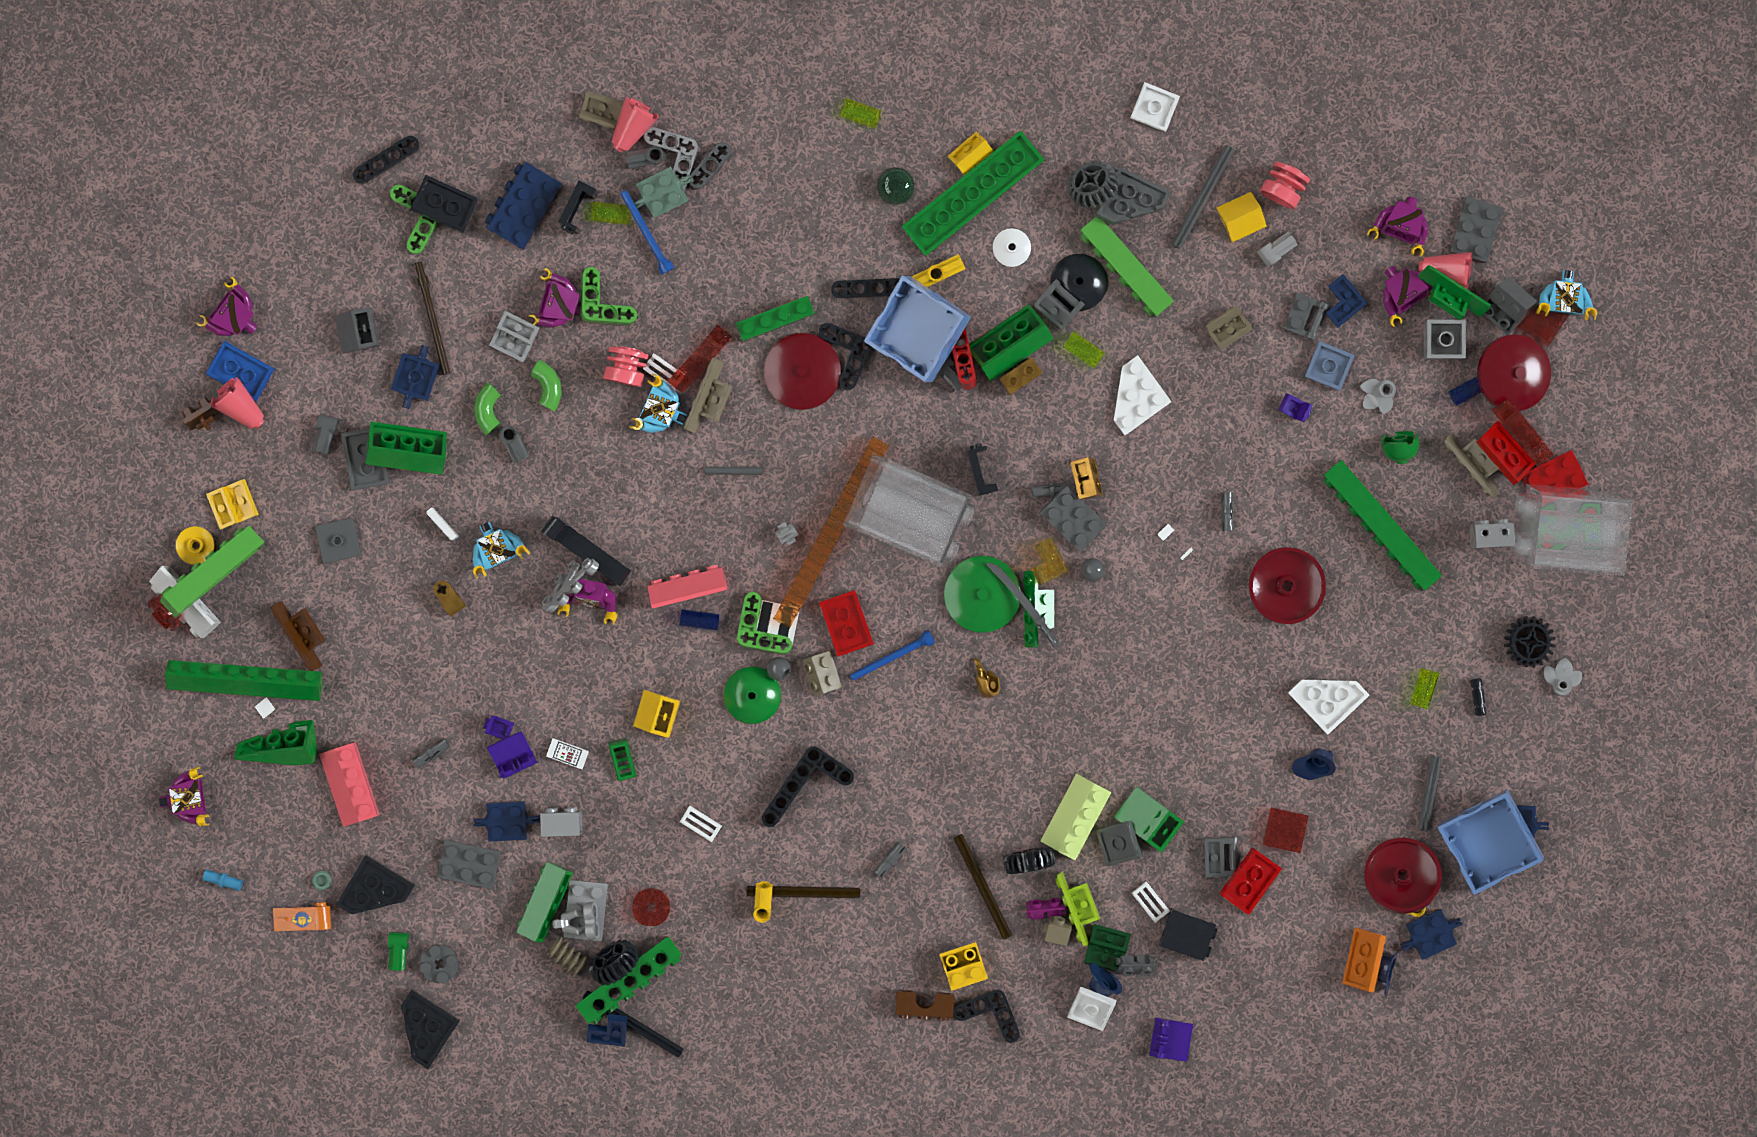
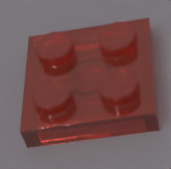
[1262,807,1309,853]

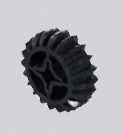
[1504,616,1556,668]
[1003,847,1055,874]
[589,939,639,986]

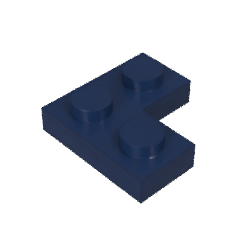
[1325,274,1367,328]
[587,1014,627,1047]

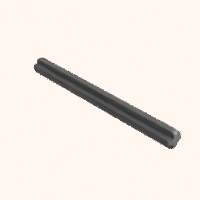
[1172,145,1234,249]

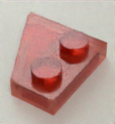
[1517,310,1569,346]

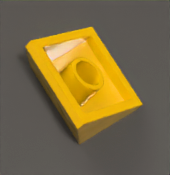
[1216,192,1267,242]

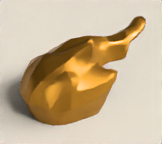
[974,658,1000,698]

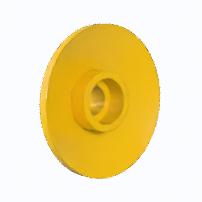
[176,526,215,565]

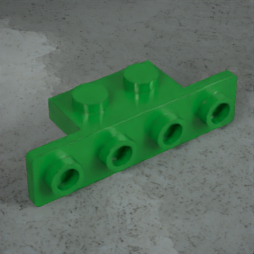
[1418,265,1491,320]
[1023,571,1054,648]

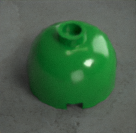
[1381,431,1419,464]

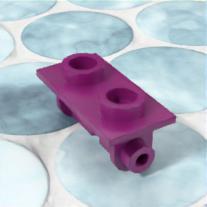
[1026,898,1065,920]

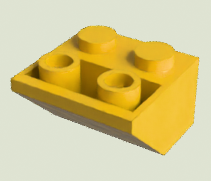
[633,690,681,738]
[940,942,988,991]

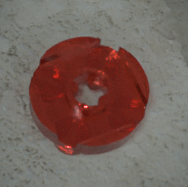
[148,594,181,631]
[632,888,671,926]

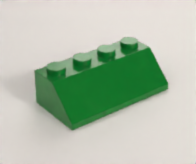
[969,304,1054,382]
[365,421,447,475]

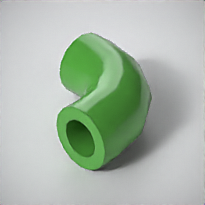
[531,360,562,411]
[474,382,501,436]

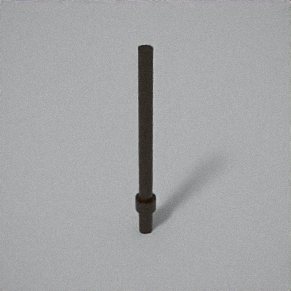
[415,262,450,375]

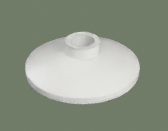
[993,228,1031,267]

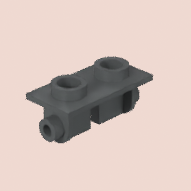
[1116,955,1158,976]

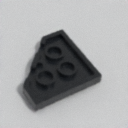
[336,855,416,915]
[401,989,460,1069]

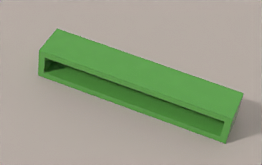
[1080,217,1174,318]
[160,526,264,618]

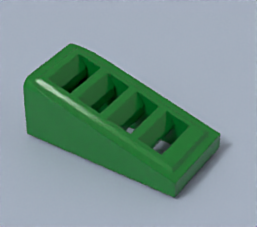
[608,738,637,781]

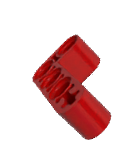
[952,327,977,390]

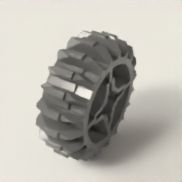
[1067,159,1119,209]

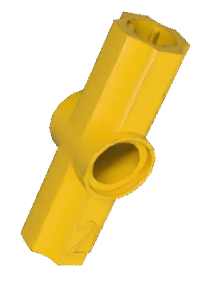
[911,254,966,287]

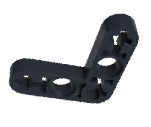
[819,323,871,390]
[953,989,1020,1043]

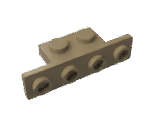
[684,358,732,433]
[1444,434,1499,498]

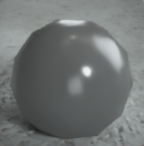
[1081,558,1104,582]
[767,657,791,681]

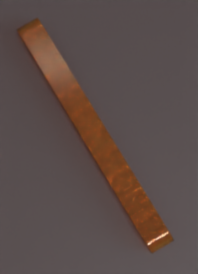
[773,436,889,629]

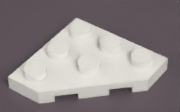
[1114,356,1171,436]
[1288,680,1369,735]

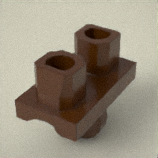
[182,397,220,431]

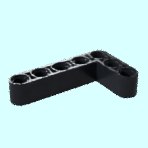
[541,515,631,586]
[762,746,854,827]

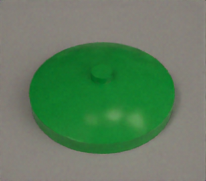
[944,556,1021,633]

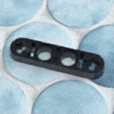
[353,136,420,184]
[831,278,900,298]

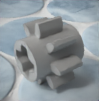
[775,522,798,546]

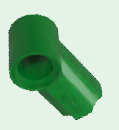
[388,932,409,971]

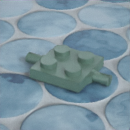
[634,166,693,218]

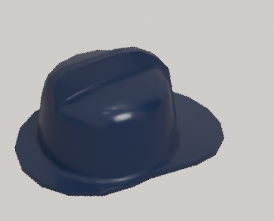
[1292,748,1336,780]
[1377,951,1398,997]
[1089,962,1122,997]

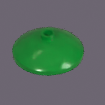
[724,667,781,724]

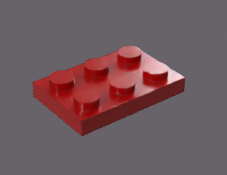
[1476,421,1536,486]
[1522,450,1589,510]
[819,590,874,657]
[1219,847,1282,915]

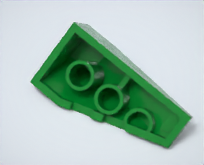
[234,720,317,766]

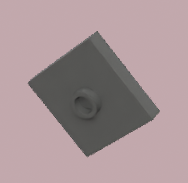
[315,518,362,564]
[1096,820,1143,866]

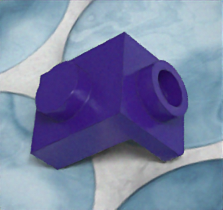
[1278,393,1312,422]
[483,715,514,739]

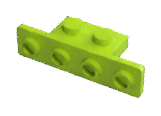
[1055,871,1100,946]

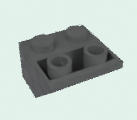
[1484,277,1537,335]
[335,307,380,354]

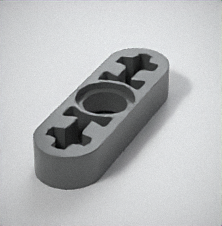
[689,142,731,189]

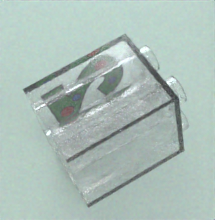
[843,455,975,567]
[1510,484,1633,577]

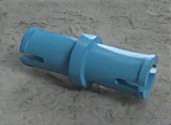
[203,869,243,892]

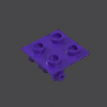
[487,731,538,779]
[1149,1017,1193,1062]

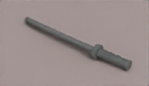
[987,563,1060,648]

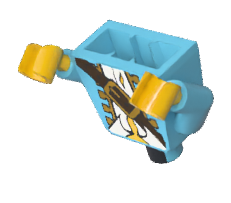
[1536,270,1597,321]
[629,373,687,433]
[472,522,530,579]

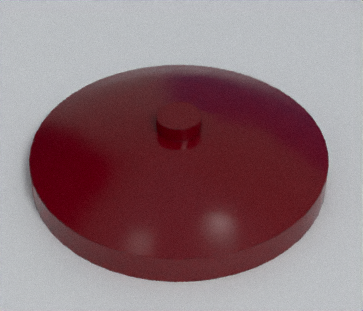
[764,333,841,410]
[1477,334,1551,411]
[1249,547,1326,624]
[1364,838,1442,914]

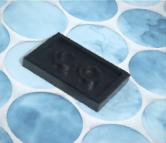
[410,175,479,234]

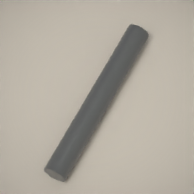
[705,467,763,475]

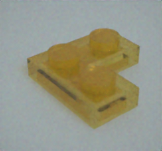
[1031,537,1068,586]

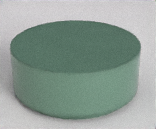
[312,871,332,890]

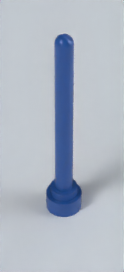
[621,190,675,275]
[850,630,935,680]

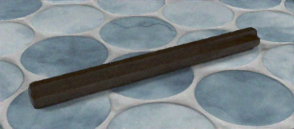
[954,834,1012,939]
[746,886,860,898]

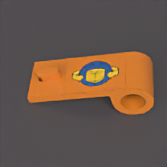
[273,902,331,931]

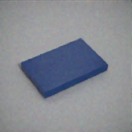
[206,341,275,402]

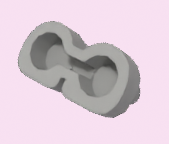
[553,902,600,940]

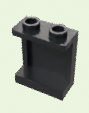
[558,181,599,235]
[967,443,998,496]
[1159,908,1218,961]

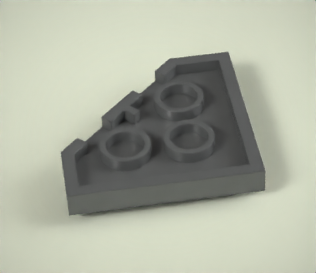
[1095,167,1171,225]

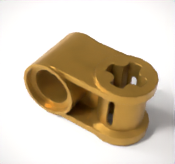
[433,580,466,617]

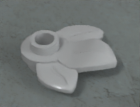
[1360,379,1396,414]
[1544,658,1582,696]

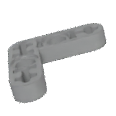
[644,127,698,190]

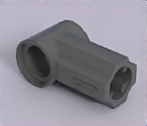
[626,146,665,169]
[938,356,969,392]
[312,413,339,454]
[500,425,530,464]

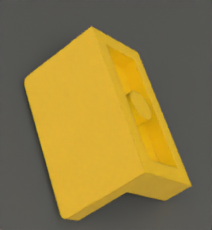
[948,131,994,175]

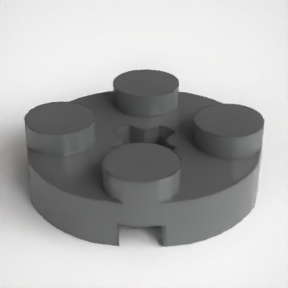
[420,945,459,983]

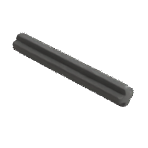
[1418,756,1442,832]

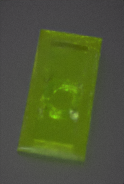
[839,98,882,129]
[591,201,630,225]
[1063,331,1105,369]
[1410,668,1440,710]

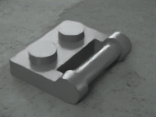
[1034,279,1085,330]
[1283,293,1329,341]
[1204,837,1239,877]

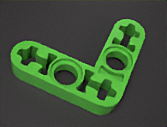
[390,185,437,254]
[581,267,637,325]
[737,592,792,655]

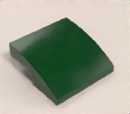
[1083,924,1131,972]

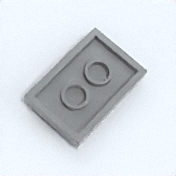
[564,880,608,941]

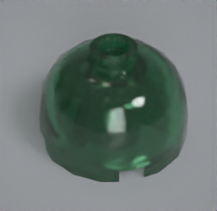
[877,167,915,206]

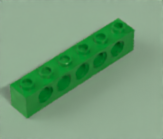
[575,936,682,1025]

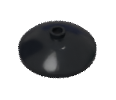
[1050,254,1108,311]

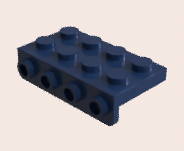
[485,161,562,250]

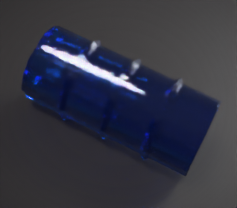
[1448,376,1482,406]
[679,609,720,631]

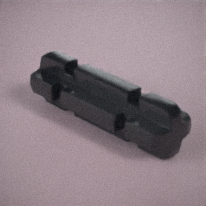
[1470,678,1487,716]

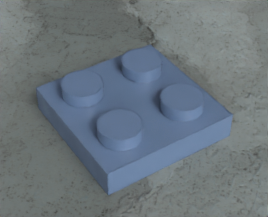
[1304,341,1355,391]

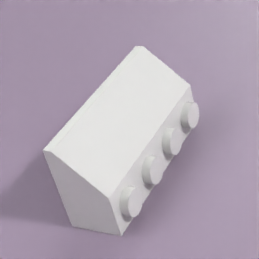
[149,566,221,638]

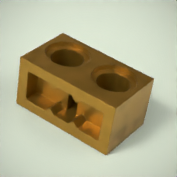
[999,357,1042,395]
[1070,457,1103,500]

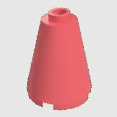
[611,97,659,152]
[1419,252,1472,289]
[210,377,264,429]

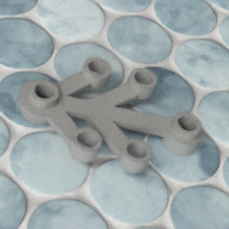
[542,558,599,613]

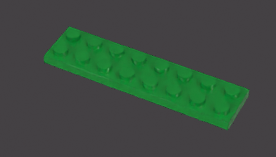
[901,130,1045,257]

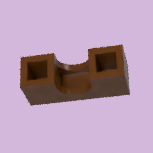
[895,990,954,1021]

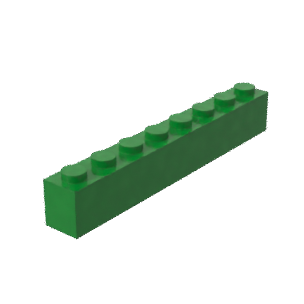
[1322,460,1442,591]
[165,660,323,701]

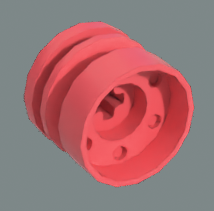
[1259,162,1310,210]
[603,346,648,387]

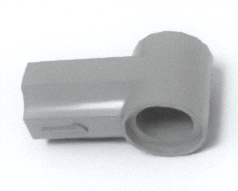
[1257,232,1298,268]

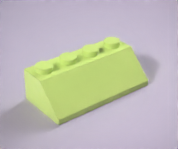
[1040,774,1111,860]

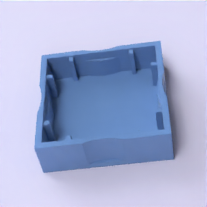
[864,275,972,382]
[1438,789,1544,895]

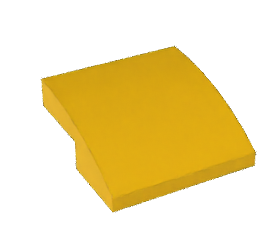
[206,479,259,530]

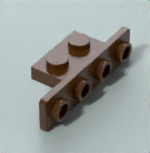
[270,601,326,671]

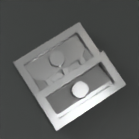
[489,311,540,363]

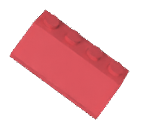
[647,565,728,609]
[319,742,380,827]

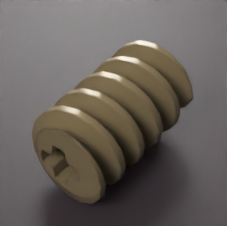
[544,937,587,978]

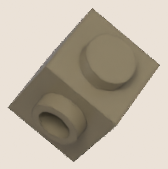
[1042,916,1072,946]

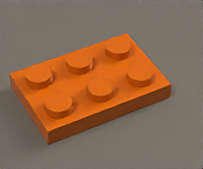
[1342,927,1386,992]

